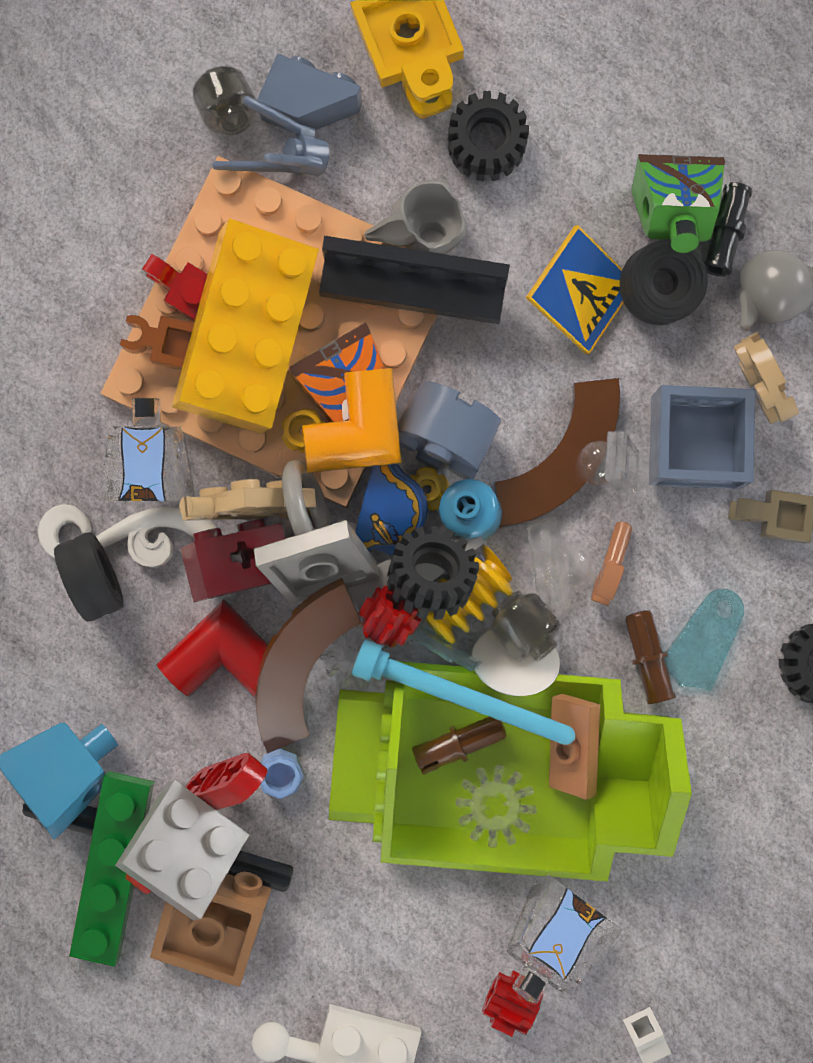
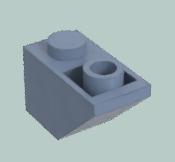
[257,53,362,132]

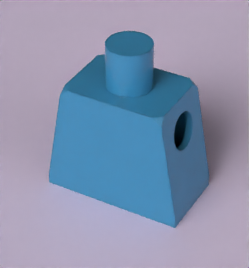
[0,722,118,840]

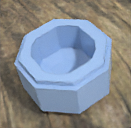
[260,748,303,799]

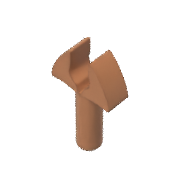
[591,521,633,606]

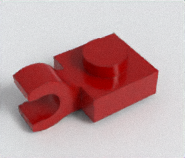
[142,254,208,322]

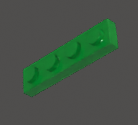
[69,771,155,967]

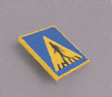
[525,225,624,354]

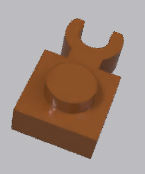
[120,315,194,370]

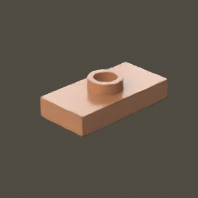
[549,694,600,800]

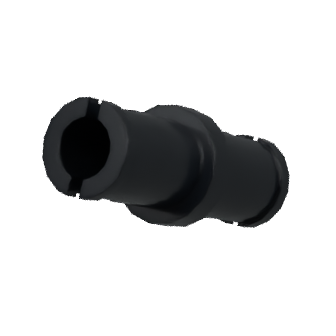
[704,182,753,277]

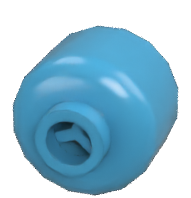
[439,479,502,541]

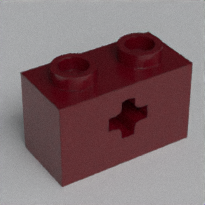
[180,518,285,603]

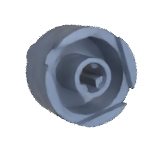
[398,380,501,479]

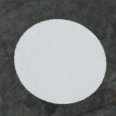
[472,625,560,696]

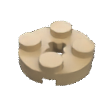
[733,332,799,424]

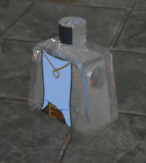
[99,398,195,501]
[507,875,623,1004]

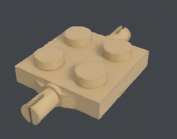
[179,479,316,521]

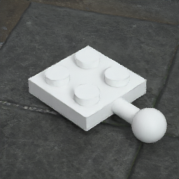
[252,1004,421,1063]

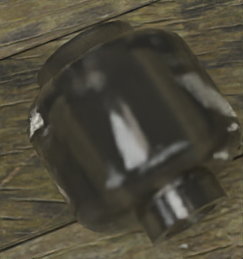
[192,66,256,136]
[491,591,561,662]

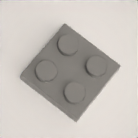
[115,780,249,920]

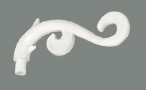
[38,504,217,568]

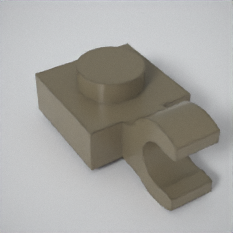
[728,490,813,544]

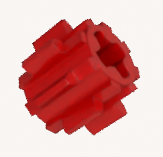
[358,585,421,648]
[482,970,543,1037]

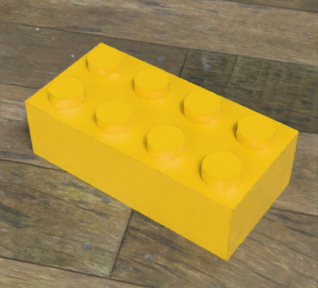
[172,218,319,434]

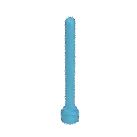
[351,639,575,745]

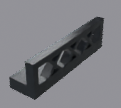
[319,236,510,324]

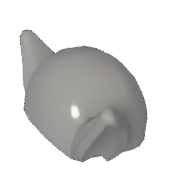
[364,175,467,254]
[740,250,813,331]

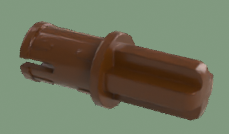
[625,610,676,704]
[412,717,507,775]

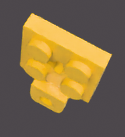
[350,0,464,119]

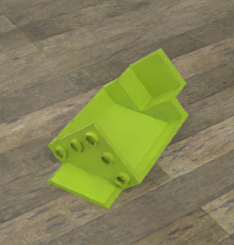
[328,661,692,882]

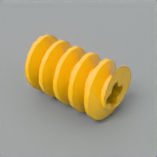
[418,545,514,644]

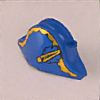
[355,464,428,555]

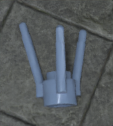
[212,96,330,176]

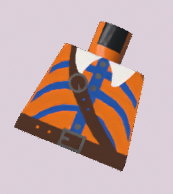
[289,322,385,422]

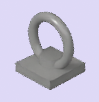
[254,460,379,604]

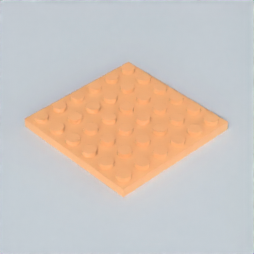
[100,156,438,509]

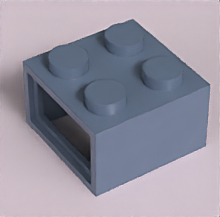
[649,385,755,490]

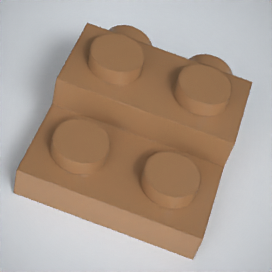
[150,872,272,987]

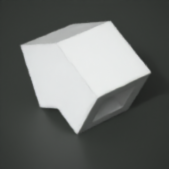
[623,1007,671,1063]

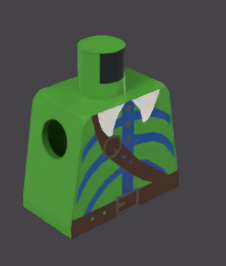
[631,154,725,253]

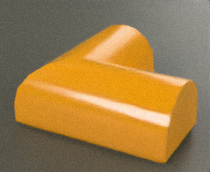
[302,368,402,473]

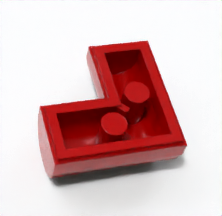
[157,599,268,697]

